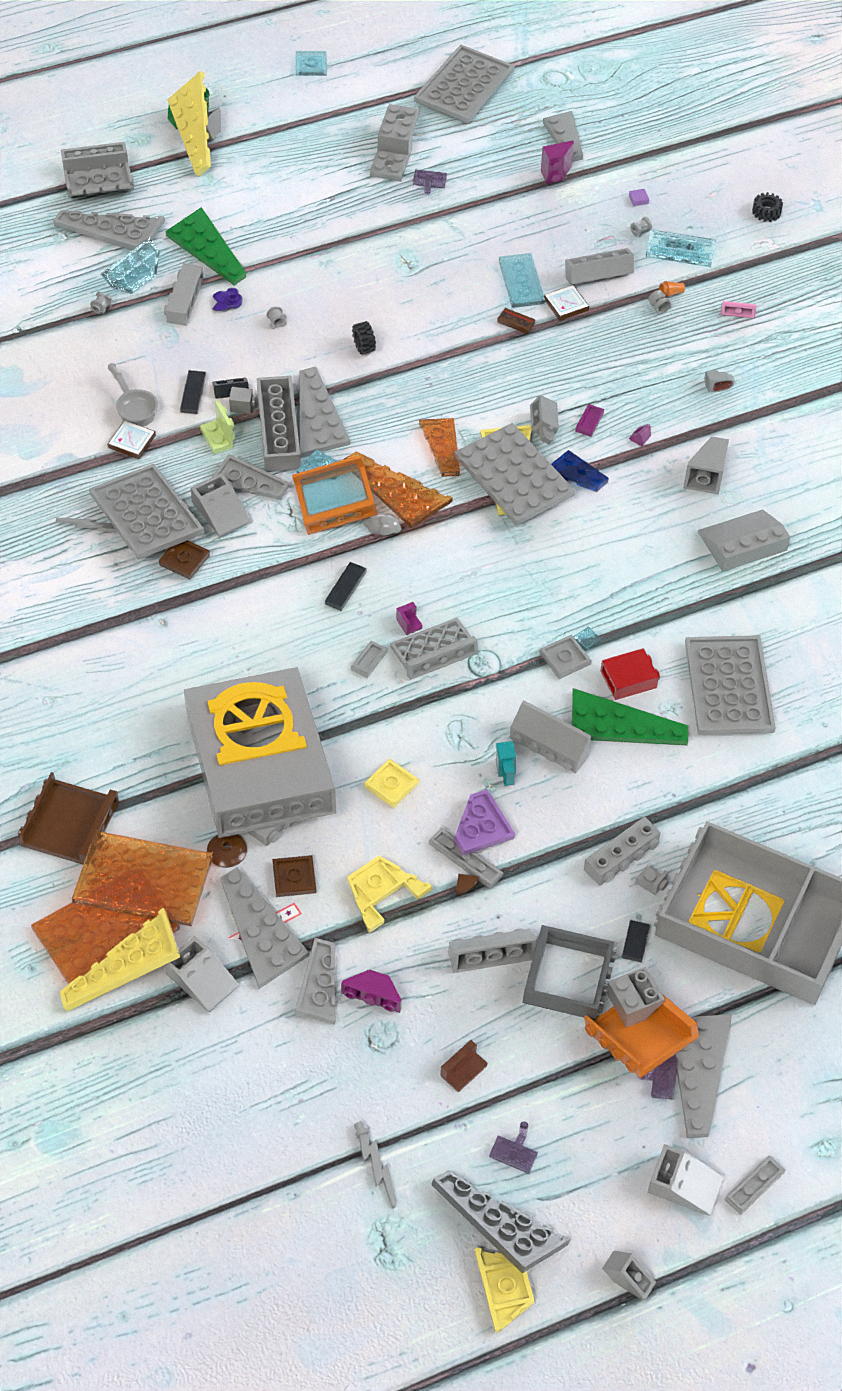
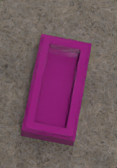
[575,404,604,437]

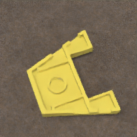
[347,856,432,933]

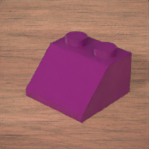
[541,140,574,184]

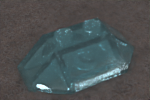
[101,238,160,294]

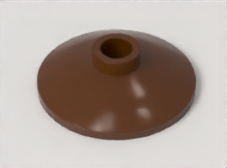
[207,834,247,868]

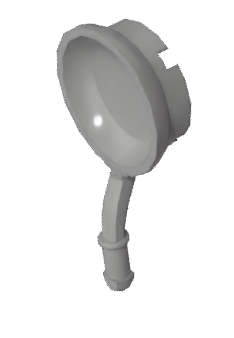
[108,363,158,426]

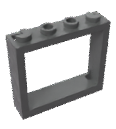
[522,925,616,1021]

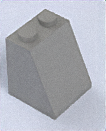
[683,436,729,495]

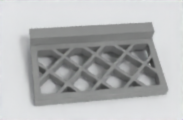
[390,618,478,680]

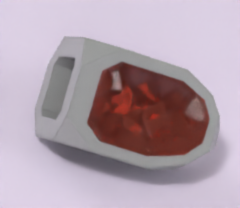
[704,370,735,393]

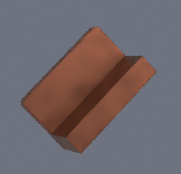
[440,1040,488,1092]

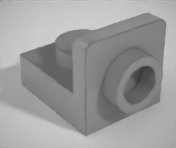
[635,865,669,895]

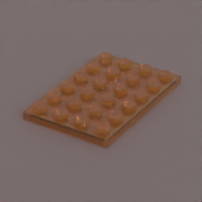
[72,831,213,927]
[31,867,180,984]

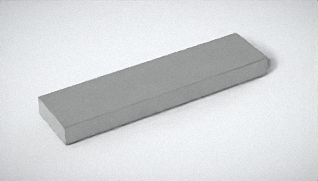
[429,828,503,889]

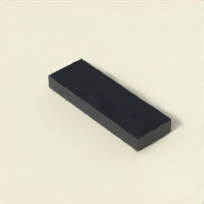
[180,370,206,414]
[325,562,366,611]

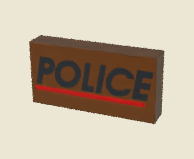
[497,308,535,334]

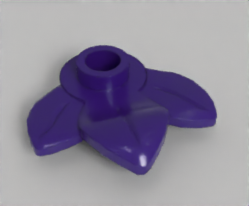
[212,288,243,311]

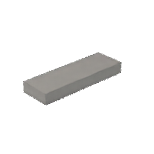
[725,1155,786,1215]

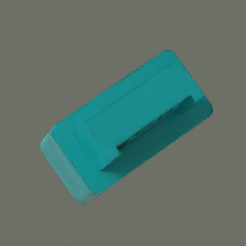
[495,741,516,786]

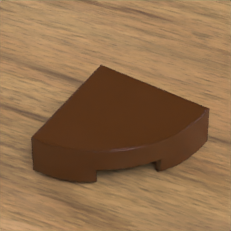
[456,874,479,895]

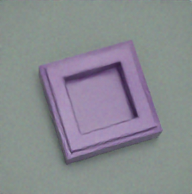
[629,189,649,206]

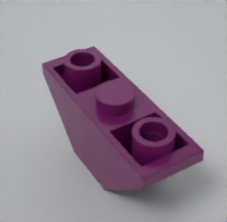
[341,969,402,1013]

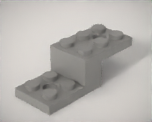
[370,104,420,182]

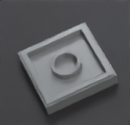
[539,634,592,679]

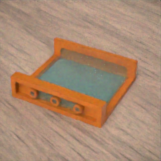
[292,455,378,535]

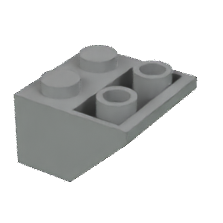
[607,967,665,1028]

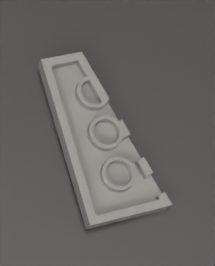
[543,111,583,162]
[212,454,290,500]
[294,938,336,1025]

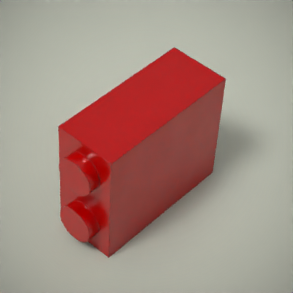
[600,648,660,700]

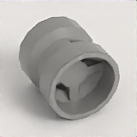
[648,290,671,314]

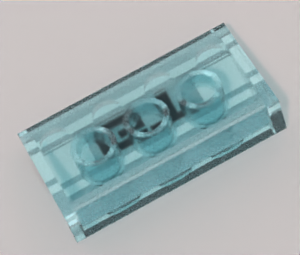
[646,229,716,267]

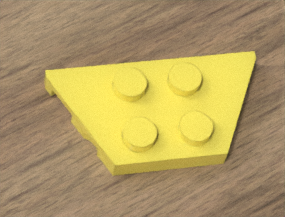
[474,1248,534,1334]

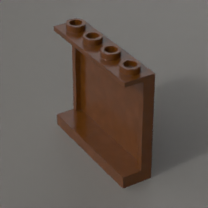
[18,772,119,866]

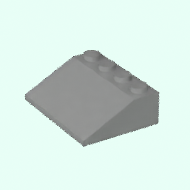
[698,509,790,572]

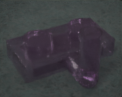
[413,169,447,194]
[637,1056,678,1100]
[489,1121,538,1174]

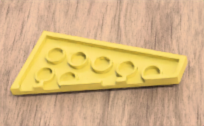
[167,71,211,176]
[60,908,181,1012]

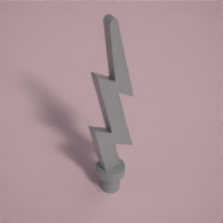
[56,517,117,532]
[354,1121,396,1209]

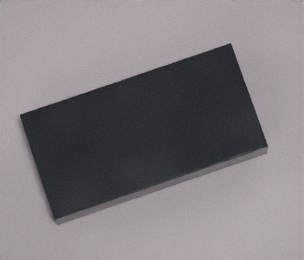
[622,920,650,963]

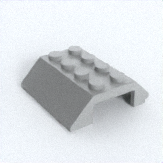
[61,142,134,197]

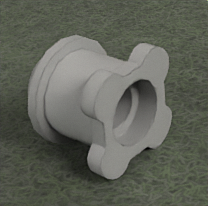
[90,291,112,314]
[266,306,287,329]

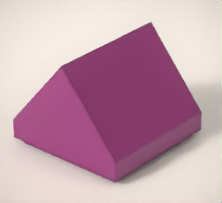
[629,424,651,446]

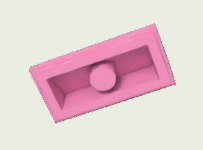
[721,301,757,318]

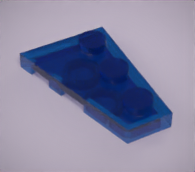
[551,450,609,492]

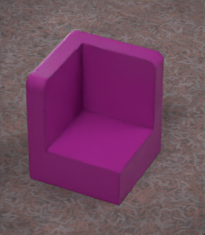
[396,602,423,635]

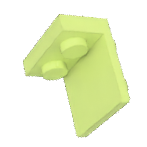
[200,400,235,454]

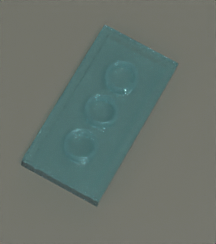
[498,253,545,308]

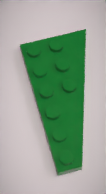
[165,207,246,286]
[572,688,688,746]

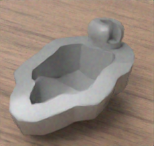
[362,512,401,536]

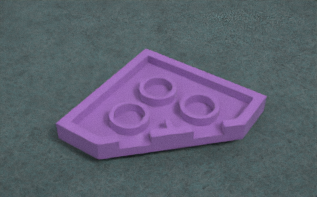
[454,790,516,855]

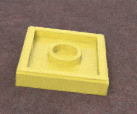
[364,758,419,808]

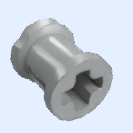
[630,217,652,237]

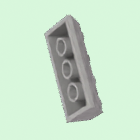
[509,700,591,773]
[448,929,536,973]

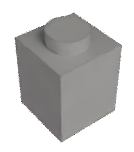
[229,387,256,414]

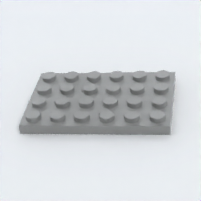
[414,44,514,124]
[454,423,575,526]
[89,464,204,560]
[685,635,776,735]

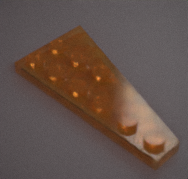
[343,451,453,528]

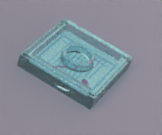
[296,51,327,76]

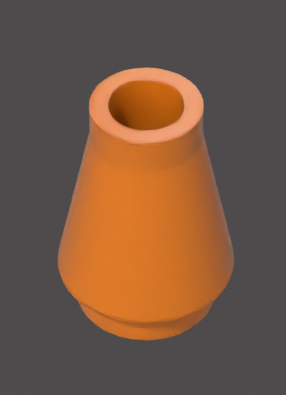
[659,281,685,298]

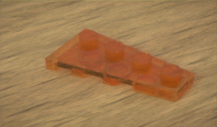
[419,418,460,477]

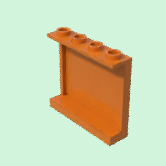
[584,994,699,1078]

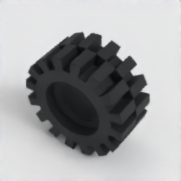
[752,192,783,222]
[352,321,376,355]

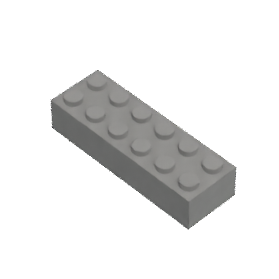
[257,375,301,471]

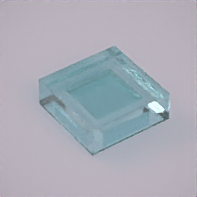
[574,626,601,651]

